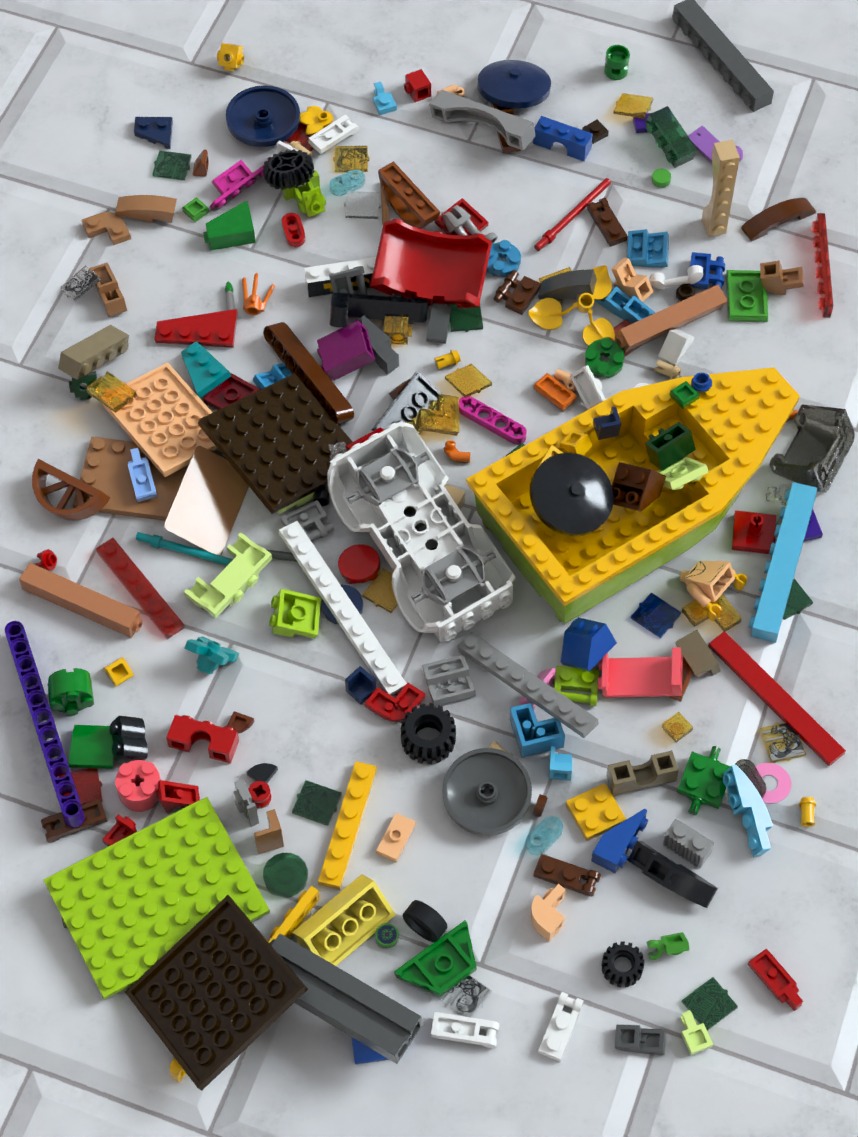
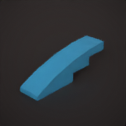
[594,286,655,324]

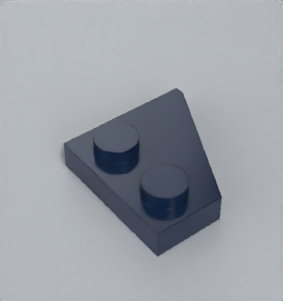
[134,117,173,149]

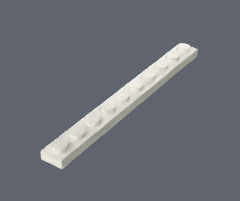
[279,521,407,696]

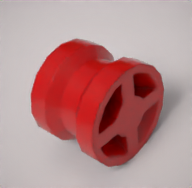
[248,781,271,808]

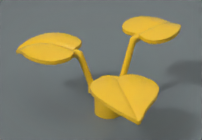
[528,265,615,346]

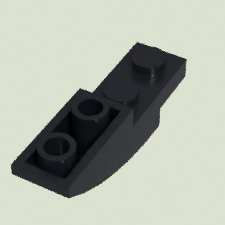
[627,841,718,908]

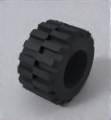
[401,703,456,764]

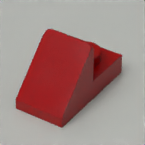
[158,780,200,813]

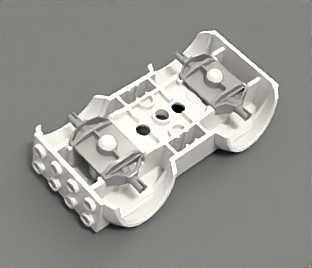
[327,421,516,643]

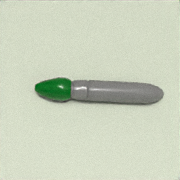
[225,281,235,310]

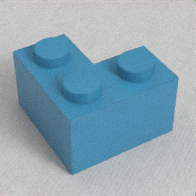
[509,703,565,758]

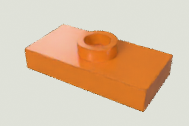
[533,373,577,411]

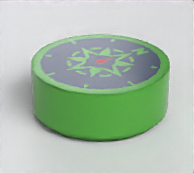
[376,924,399,948]

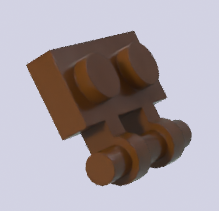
[493,270,541,315]

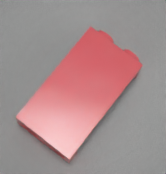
[598,647,683,698]

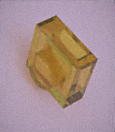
[662,712,693,743]

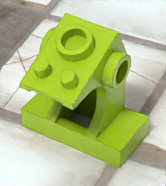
[282,170,326,218]

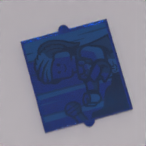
[631,593,681,638]

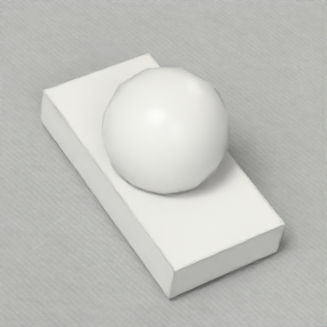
[570,365,606,410]

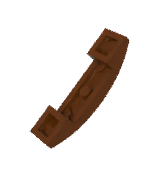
[741,198,816,242]

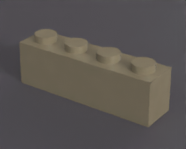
[58,325,129,380]

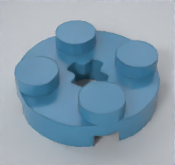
[486,240,521,277]

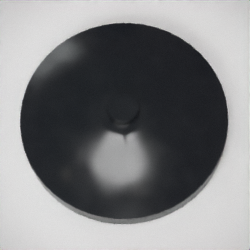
[530,453,614,536]

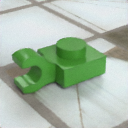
[646,932,689,960]

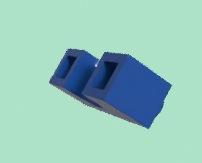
[533,116,593,161]

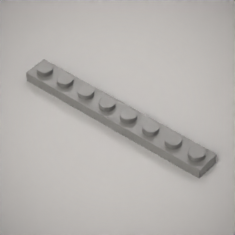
[457,632,599,738]

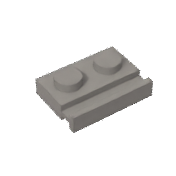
[233,779,259,827]

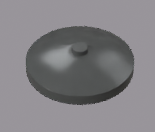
[442,748,532,836]

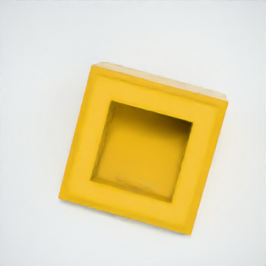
[560,430,592,456]
[103,657,134,687]

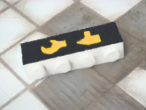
[304,257,376,297]

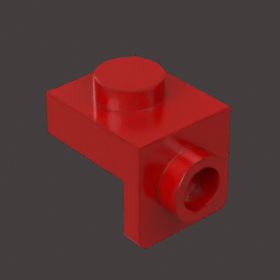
[102,814,137,846]

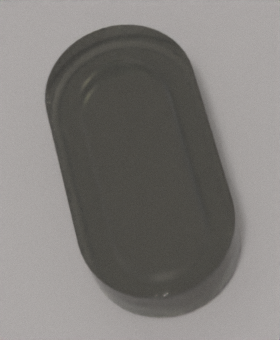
[735,759,766,798]

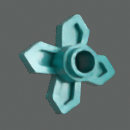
[184,636,239,674]

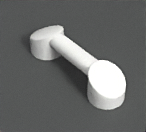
[649,265,703,290]

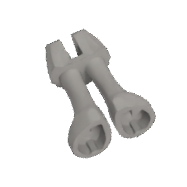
[442,205,498,244]

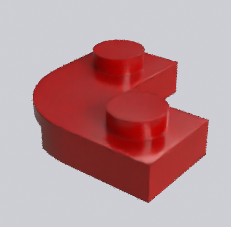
[365,682,425,722]

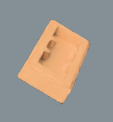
[376,813,416,862]

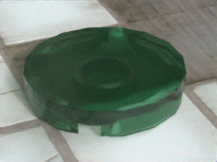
[263,853,308,897]

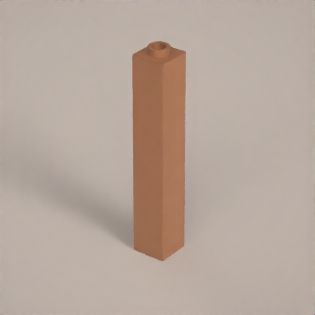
[615,284,728,353]
[19,563,143,638]

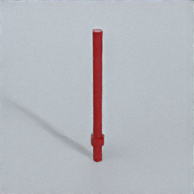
[534,178,611,251]

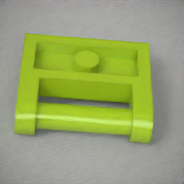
[554,666,599,706]

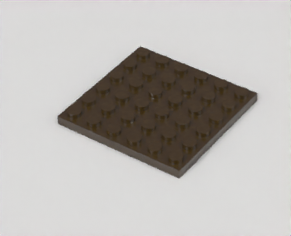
[198,373,352,514]
[125,895,308,1091]

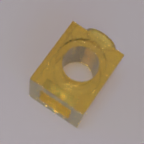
[384,316,412,345]

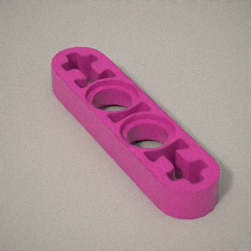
[458,396,527,445]

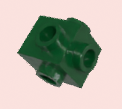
[69,371,99,400]

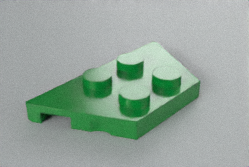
[394,920,477,997]

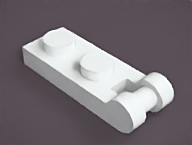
[308,115,359,154]
[538,992,584,1062]
[431,1012,500,1048]

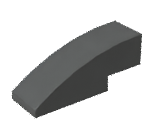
[538,269,597,299]
[361,316,399,375]

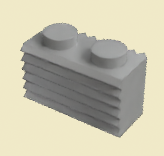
[663,819,714,868]

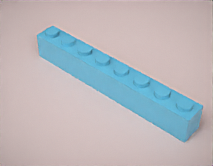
[749,482,817,643]

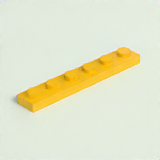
[318,761,377,890]

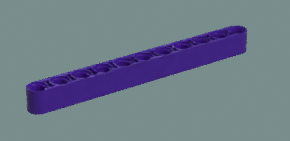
[5,621,85,828]

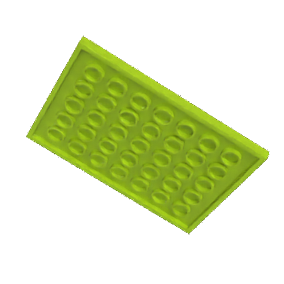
[43,797,270,1000]

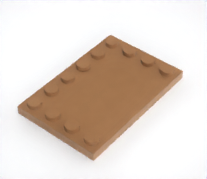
[73,436,189,521]

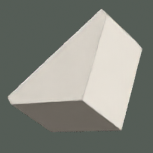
[658,329,695,366]

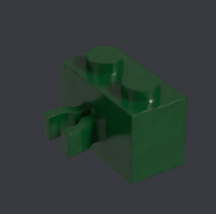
[645,422,696,471]

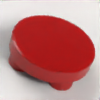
[338,544,380,584]

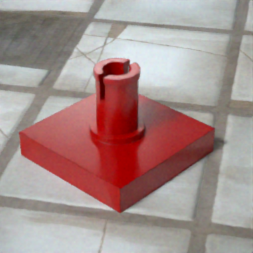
[732,510,777,554]

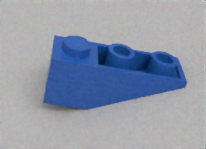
[591,809,648,873]

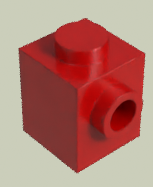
[404,69,431,102]

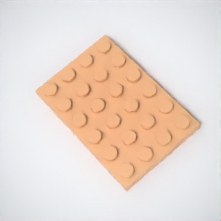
[99,362,218,477]

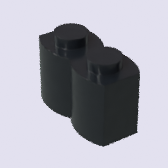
[109,716,148,763]

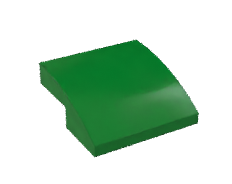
[68,725,115,769]

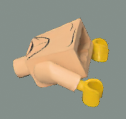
[680,561,747,621]

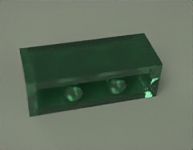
[645,106,697,168]

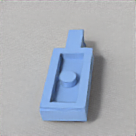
[128,448,157,502]

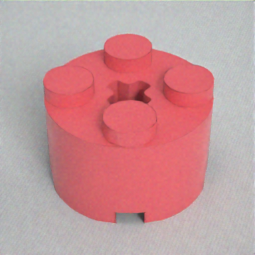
[115,760,161,812]

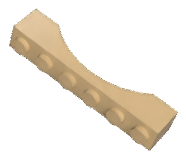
[701,140,740,237]

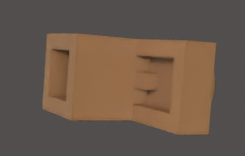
[760,260,804,295]

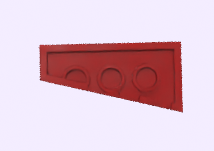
[155,309,238,348]

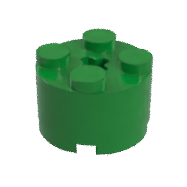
[47,668,94,716]

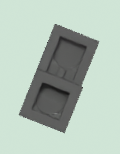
[427,303,452,344]
[615,1024,666,1055]

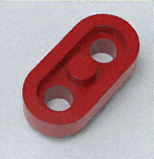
[282,213,305,247]

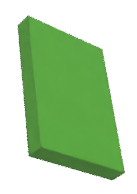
[726,270,768,322]

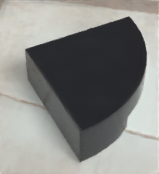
[247,763,278,783]

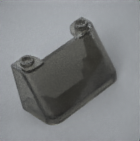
[769,404,855,493]

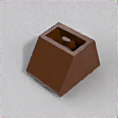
[612,462,666,512]

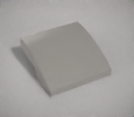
[422,655,476,707]

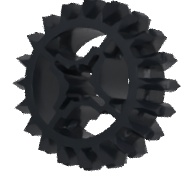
[263,149,314,190]

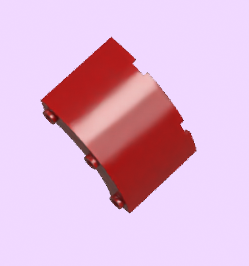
[370,218,492,308]

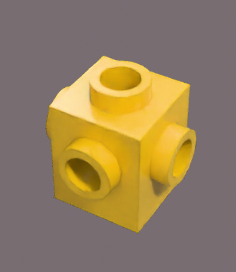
[217,43,244,71]

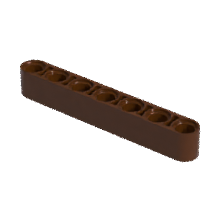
[263,322,354,424]

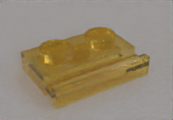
[86,371,136,413]

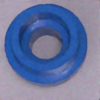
[691,372,712,392]

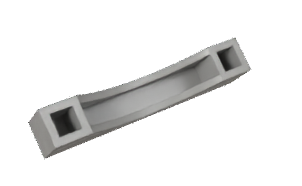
[429,90,536,150]

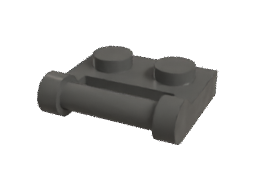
[329,266,368,295]

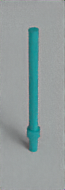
[136,532,233,566]

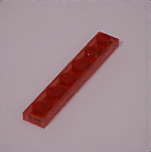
[812,213,833,318]
[96,538,185,639]

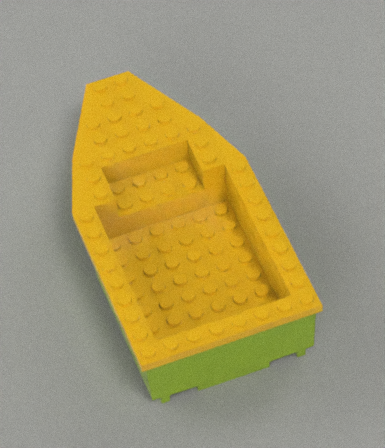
[466,367,800,624]

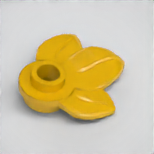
[300,106,333,135]

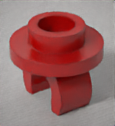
[35,549,57,571]

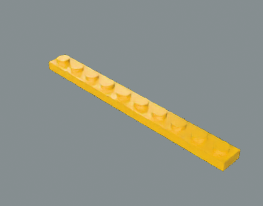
[169,886,320,1083]

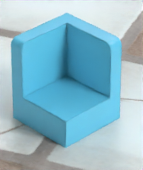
[549,746,572,781]

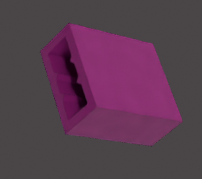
[317,320,375,380]

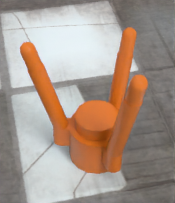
[242,273,275,315]

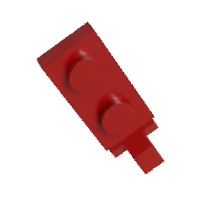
[748,949,803,1011]

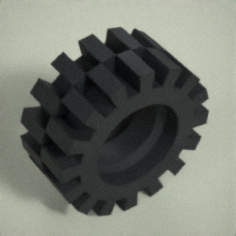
[601,941,644,988]

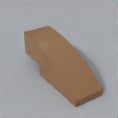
[115,195,177,223]
[89,262,127,317]

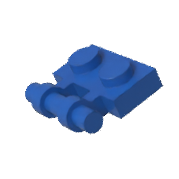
[689,252,725,289]

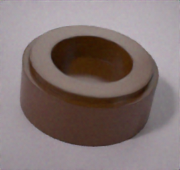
[532,794,548,817]

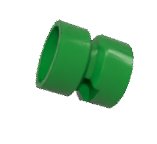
[604,45,630,80]

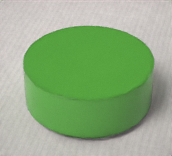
[652,169,671,187]

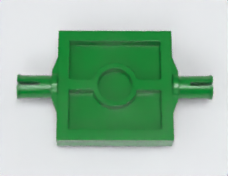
[677,746,730,815]

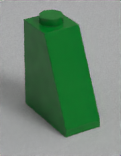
[203,201,256,250]

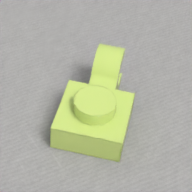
[680,1010,713,1055]

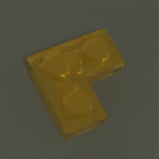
[418,394,459,436]
[682,594,742,632]

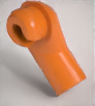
[444,440,471,463]

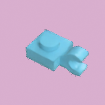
[373,81,397,115]

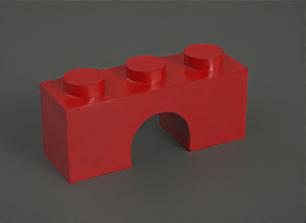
[166,715,239,764]

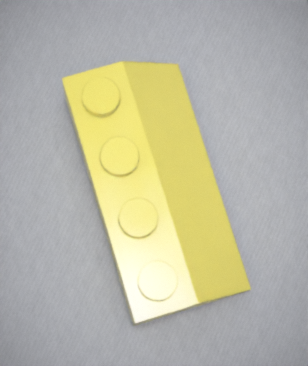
[292,874,396,966]

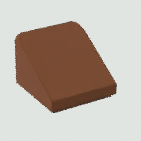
[193,150,209,176]

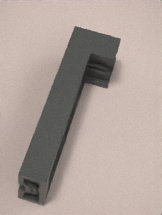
[270,934,423,1064]

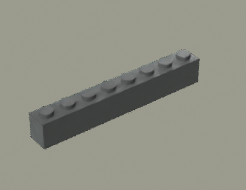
[672,0,774,112]

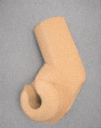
[437,85,465,97]
[554,369,576,392]

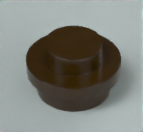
[676,284,695,301]

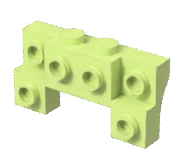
[184,532,272,619]

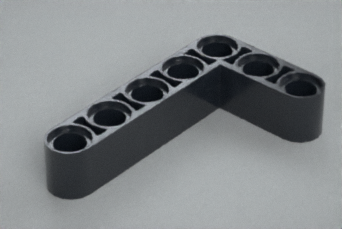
[329,293,428,327]

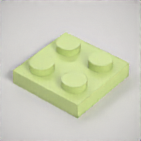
[656,457,709,490]

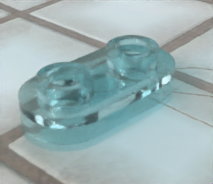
[330,170,365,196]
[525,816,563,855]

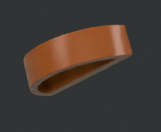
[378,161,440,229]
[32,459,110,521]

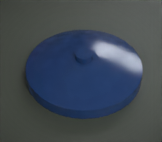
[477,60,551,109]
[226,85,300,147]

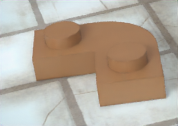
[81,212,131,245]

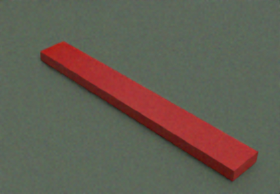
[708,631,846,766]

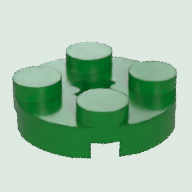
[585,337,625,378]

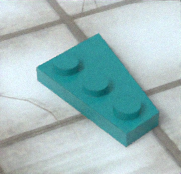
[181,341,231,398]

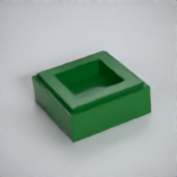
[670,381,699,409]

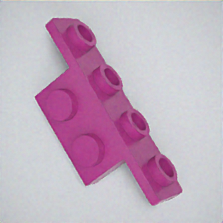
[210,160,264,210]

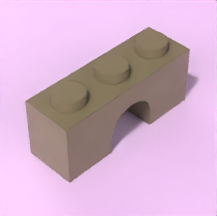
[606,750,679,796]

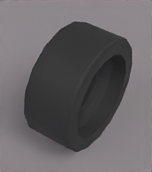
[403,900,447,942]

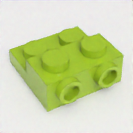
[269,589,321,639]

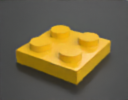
[566,783,627,841]

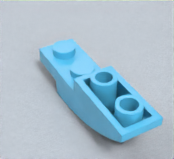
[723,765,773,857]

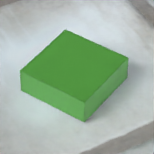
[182,197,209,222]

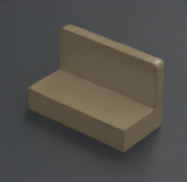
[675,630,720,677]

